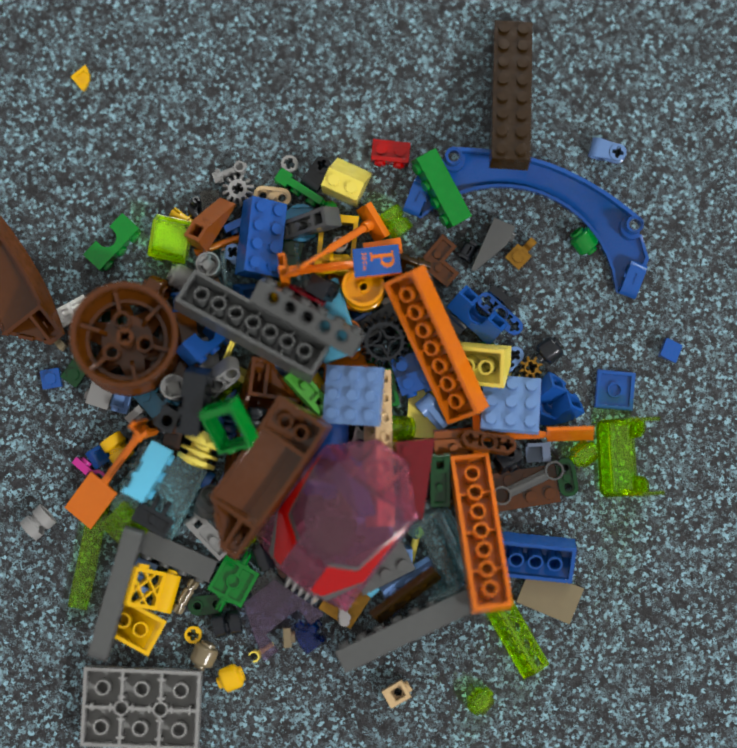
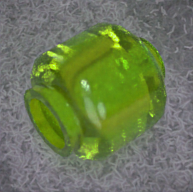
[569,440,598,468]
[466,686,495,716]

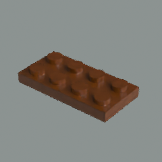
[492,464,561,512]

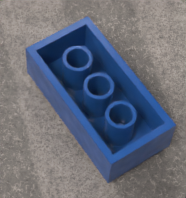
[235,196,287,280]

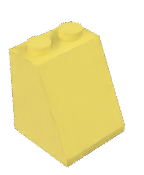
[321,158,372,208]

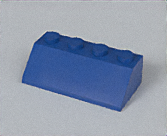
[501,531,577,584]

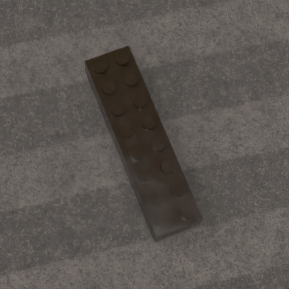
[489,20,533,171]

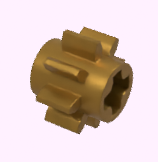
[519,356,543,378]

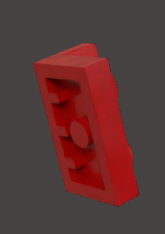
[371,139,411,169]

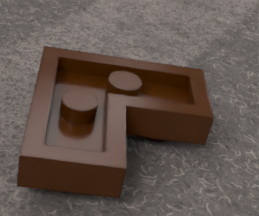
[422,234,459,288]

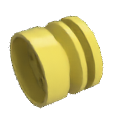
[176,431,218,471]

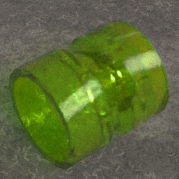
[380,204,413,238]
[392,415,416,441]

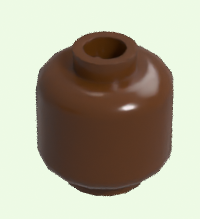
[142,275,171,301]

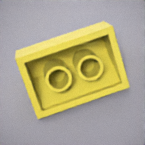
[459,341,511,388]

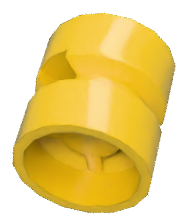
[99,430,135,464]

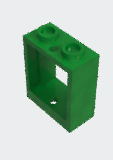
[198,396,259,455]

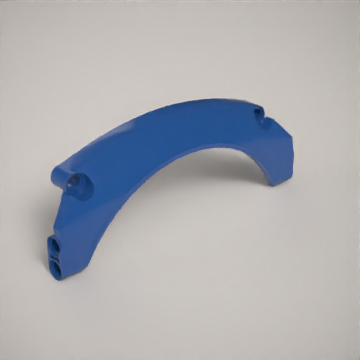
[403,147,649,300]

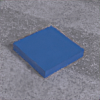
[593,369,636,411]

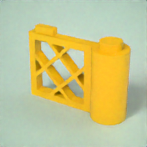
[123,563,182,614]

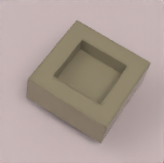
[283,627,296,648]

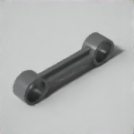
[495,461,564,505]

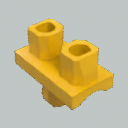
[314,252,349,276]

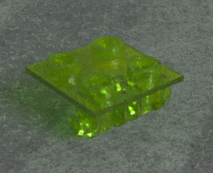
[100,500,149,544]

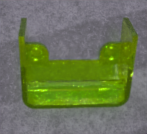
[596,417,665,497]

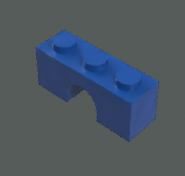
[447,285,509,344]
[176,327,230,366]

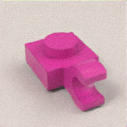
[71,456,105,476]

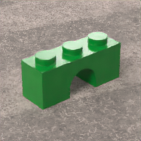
[83,213,141,272]

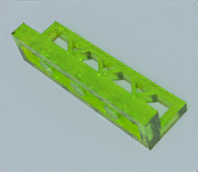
[486,600,549,679]

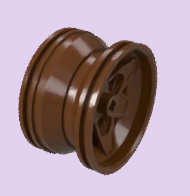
[69,281,182,396]

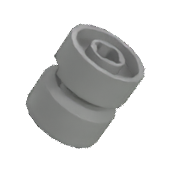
[195,252,223,279]
[160,374,183,402]
[20,504,57,541]

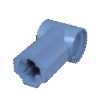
[414,392,449,429]

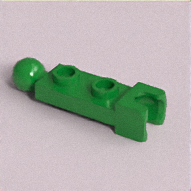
[274,168,337,207]

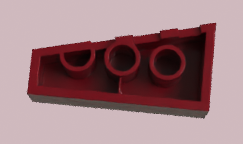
[393,438,435,521]

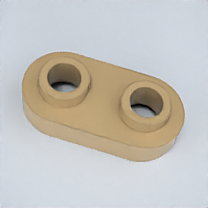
[253,186,292,206]

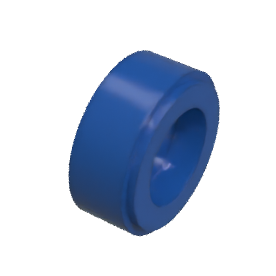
[201,471,216,488]

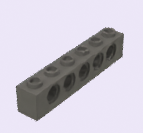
[249,277,366,357]

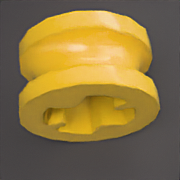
[184,626,202,644]

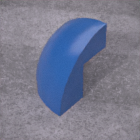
[539,372,585,425]

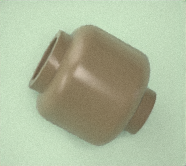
[190,640,218,671]

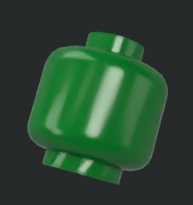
[570,227,598,255]

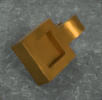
[505,237,537,271]

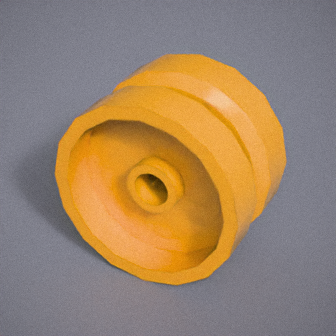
[342,269,385,313]

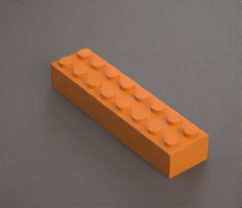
[383,265,489,424]
[450,452,513,614]

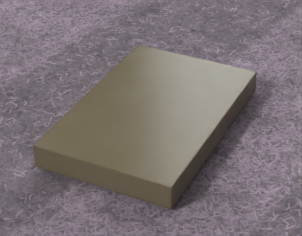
[515,579,584,625]

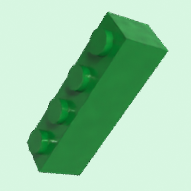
[411,148,472,229]

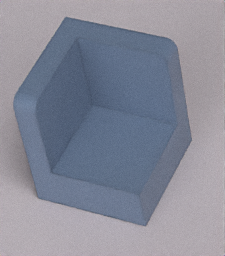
[525,442,551,463]

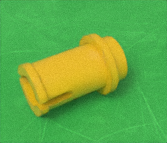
[169,207,193,221]

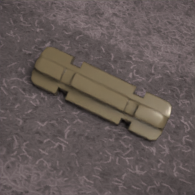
[172,578,199,615]

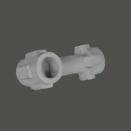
[212,160,248,184]

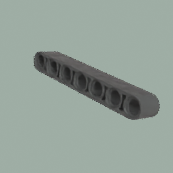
[87,525,145,662]

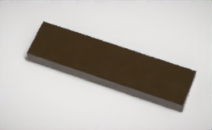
[369,566,442,624]

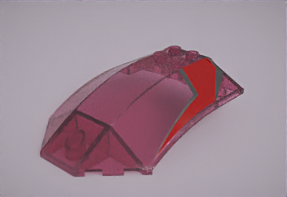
[257,439,418,612]

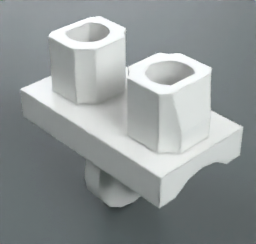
[56,295,85,328]

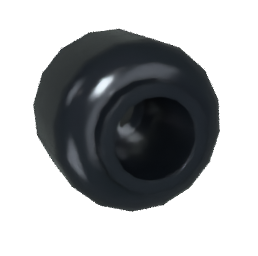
[536,336,564,365]

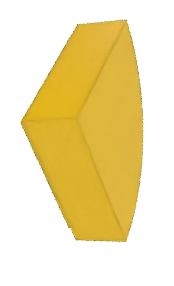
[70,65,90,92]

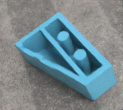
[122,440,175,503]

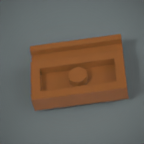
[433,427,473,456]

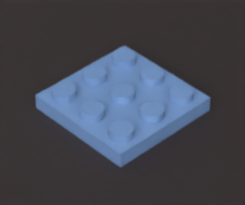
[323,365,385,427]
[480,376,541,435]

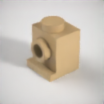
[381,678,413,709]

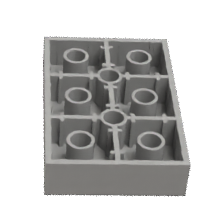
[80,665,203,748]

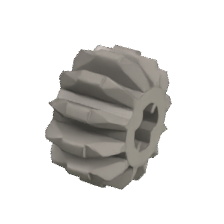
[222,174,254,206]

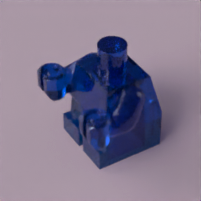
[295,619,326,655]

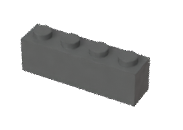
[140,530,219,584]

